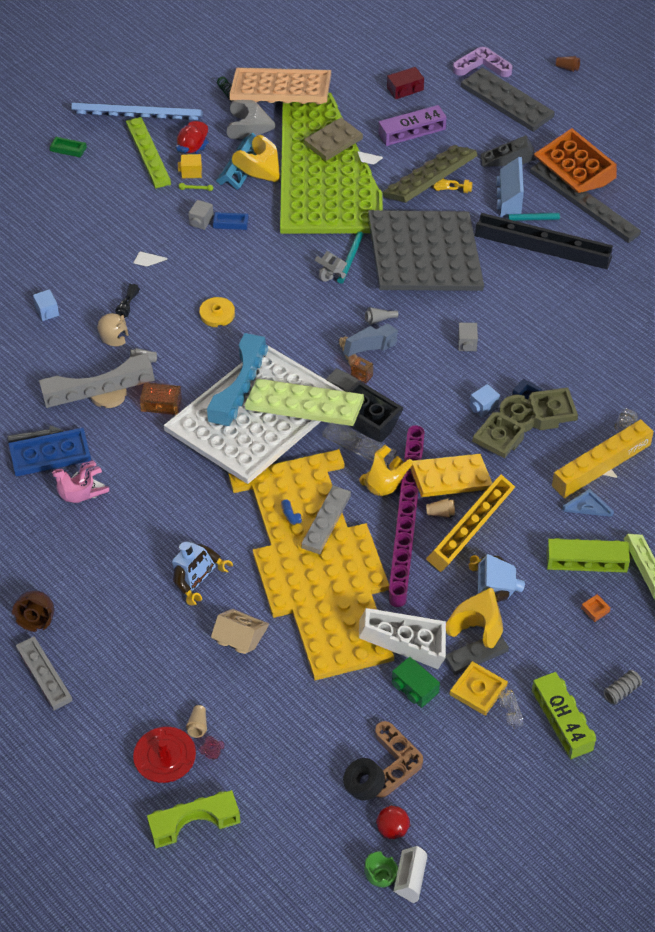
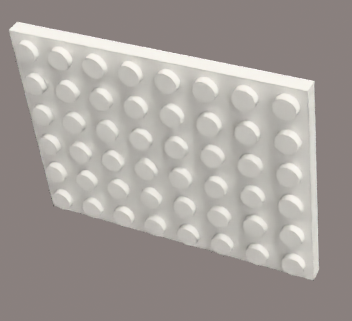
[164,346,344,484]

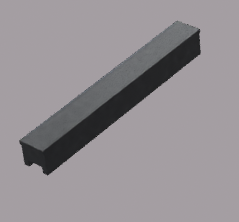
[474,213,613,270]

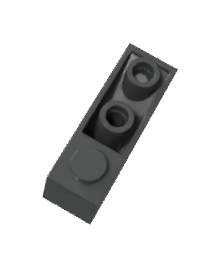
[481,135,536,167]

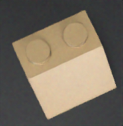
[211,609,269,654]

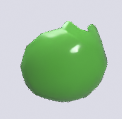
[364,851,398,888]

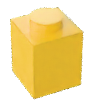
[178,154,202,179]

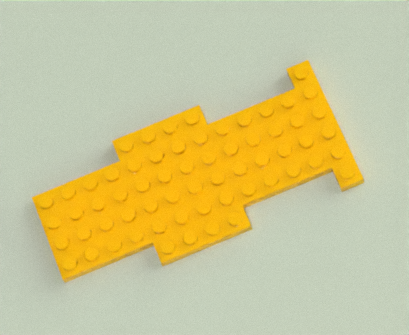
[229,449,394,681]

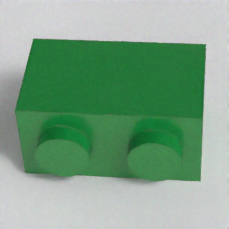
[392,657,440,708]

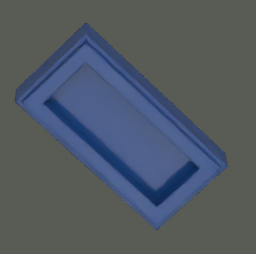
[213,212,249,230]

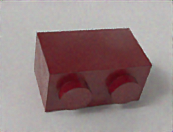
[387,67,424,99]

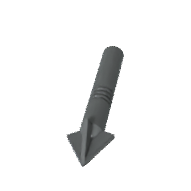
[8,425,64,443]

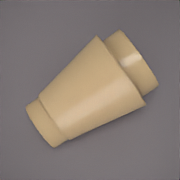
[426,498,455,517]
[186,705,207,738]

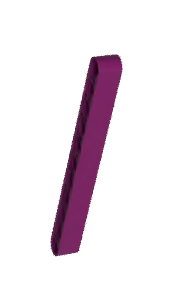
[389,425,425,607]

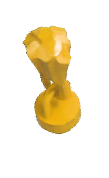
[432,178,473,193]

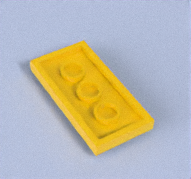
[410,454,492,497]

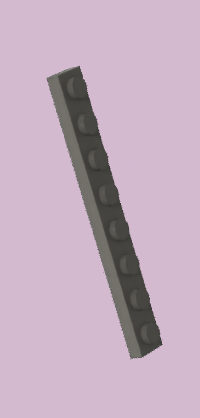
[530,162,641,243]

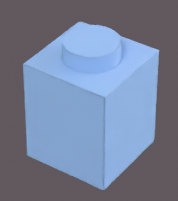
[33,289,59,321]
[470,384,500,417]

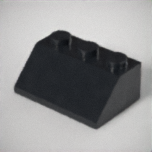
[347,381,403,444]

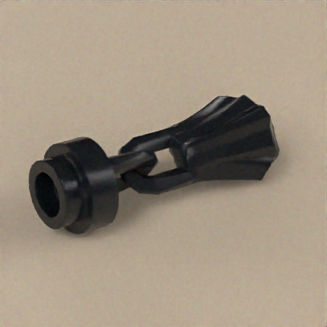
[115,284,140,318]

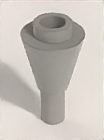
[365,307,398,325]

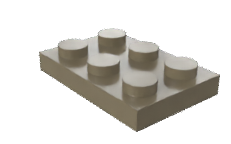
[304,118,363,161]

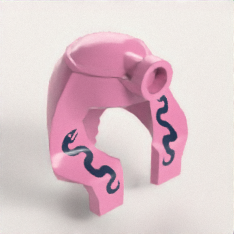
[52,460,109,503]

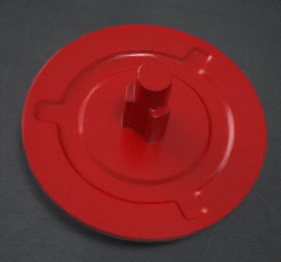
[133,727,196,783]

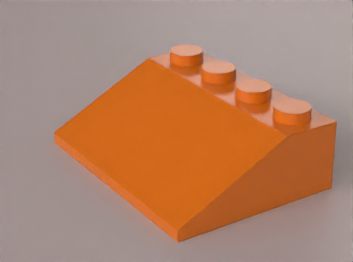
[534,128,617,193]

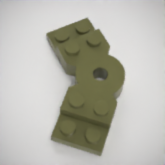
[472,388,578,459]

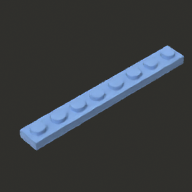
[72,103,203,121]

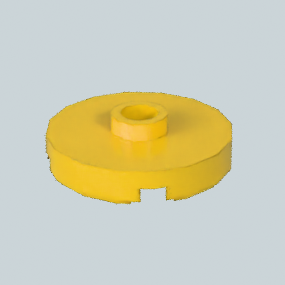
[199,297,235,327]

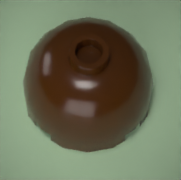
[12,590,55,632]

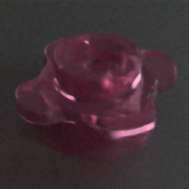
[199,736,225,759]

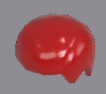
[376,805,411,839]

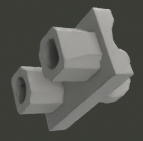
[315,251,347,282]

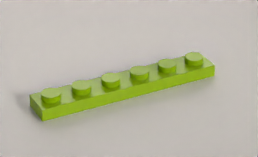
[126,117,171,189]

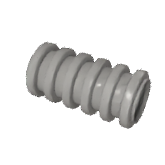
[604,670,642,705]

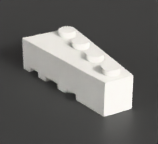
[359,608,446,669]

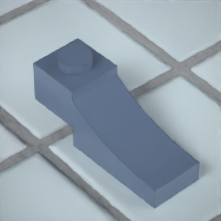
[343,323,398,357]

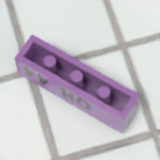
[378,105,447,146]

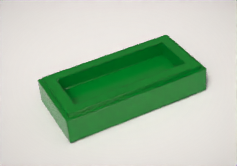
[50,137,87,158]

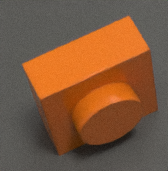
[581,594,611,622]

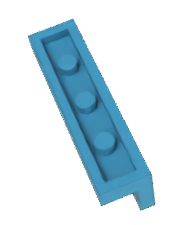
[216,132,257,190]

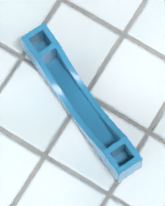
[207,333,268,426]

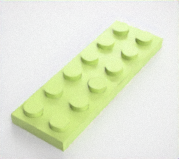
[245,378,364,426]

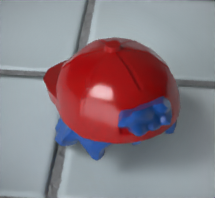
[176,121,209,154]

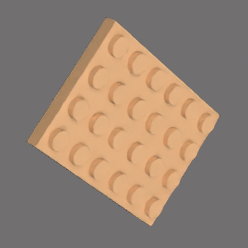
[230,68,331,104]

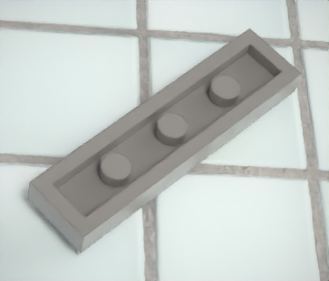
[302,485,351,555]
[16,636,73,711]

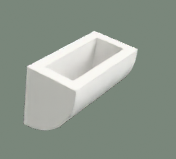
[393,846,427,903]

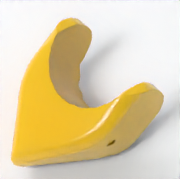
[232,135,280,182]
[446,587,503,649]

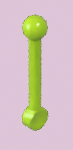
[179,183,213,191]

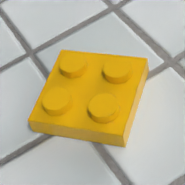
[450,661,508,716]

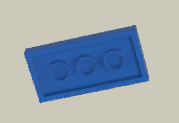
[9,428,91,477]

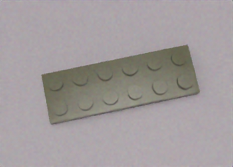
[383,145,478,203]

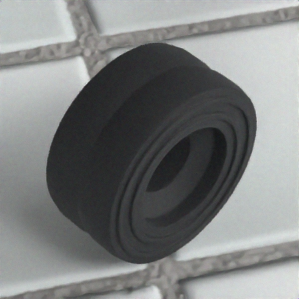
[343,758,385,801]

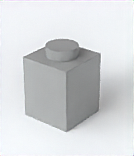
[188,200,214,230]
[458,323,478,351]

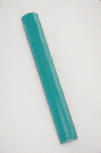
[508,213,560,221]

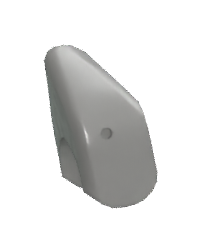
[227,100,275,139]

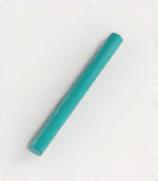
[337,231,364,284]

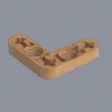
[375,721,423,798]

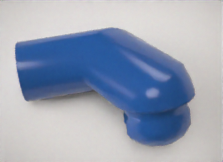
[281,499,302,525]

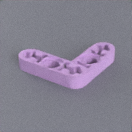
[453,47,512,77]

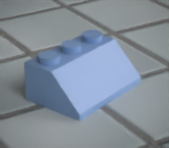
[496,157,524,217]

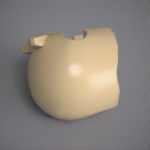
[97,313,128,346]

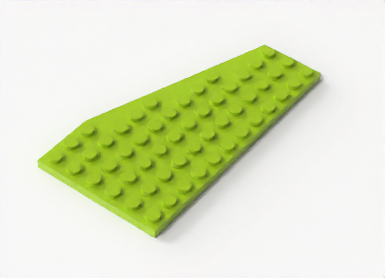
[280,93,383,234]

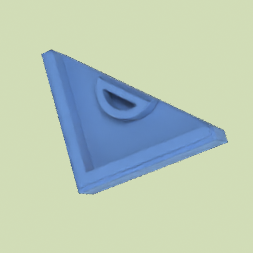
[562,488,614,517]

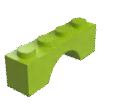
[147,790,241,849]

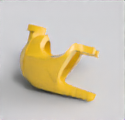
[359,445,413,496]

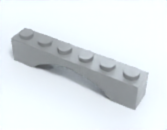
[39,353,155,408]

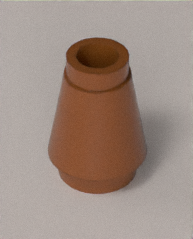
[556,56,580,72]

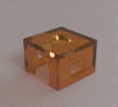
[351,356,373,384]

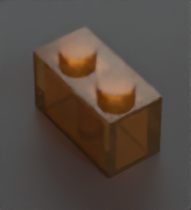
[140,383,182,415]

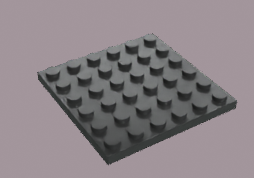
[368,210,484,291]

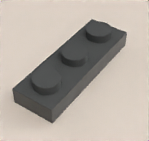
[444,636,509,675]

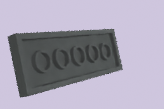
[461,67,555,132]

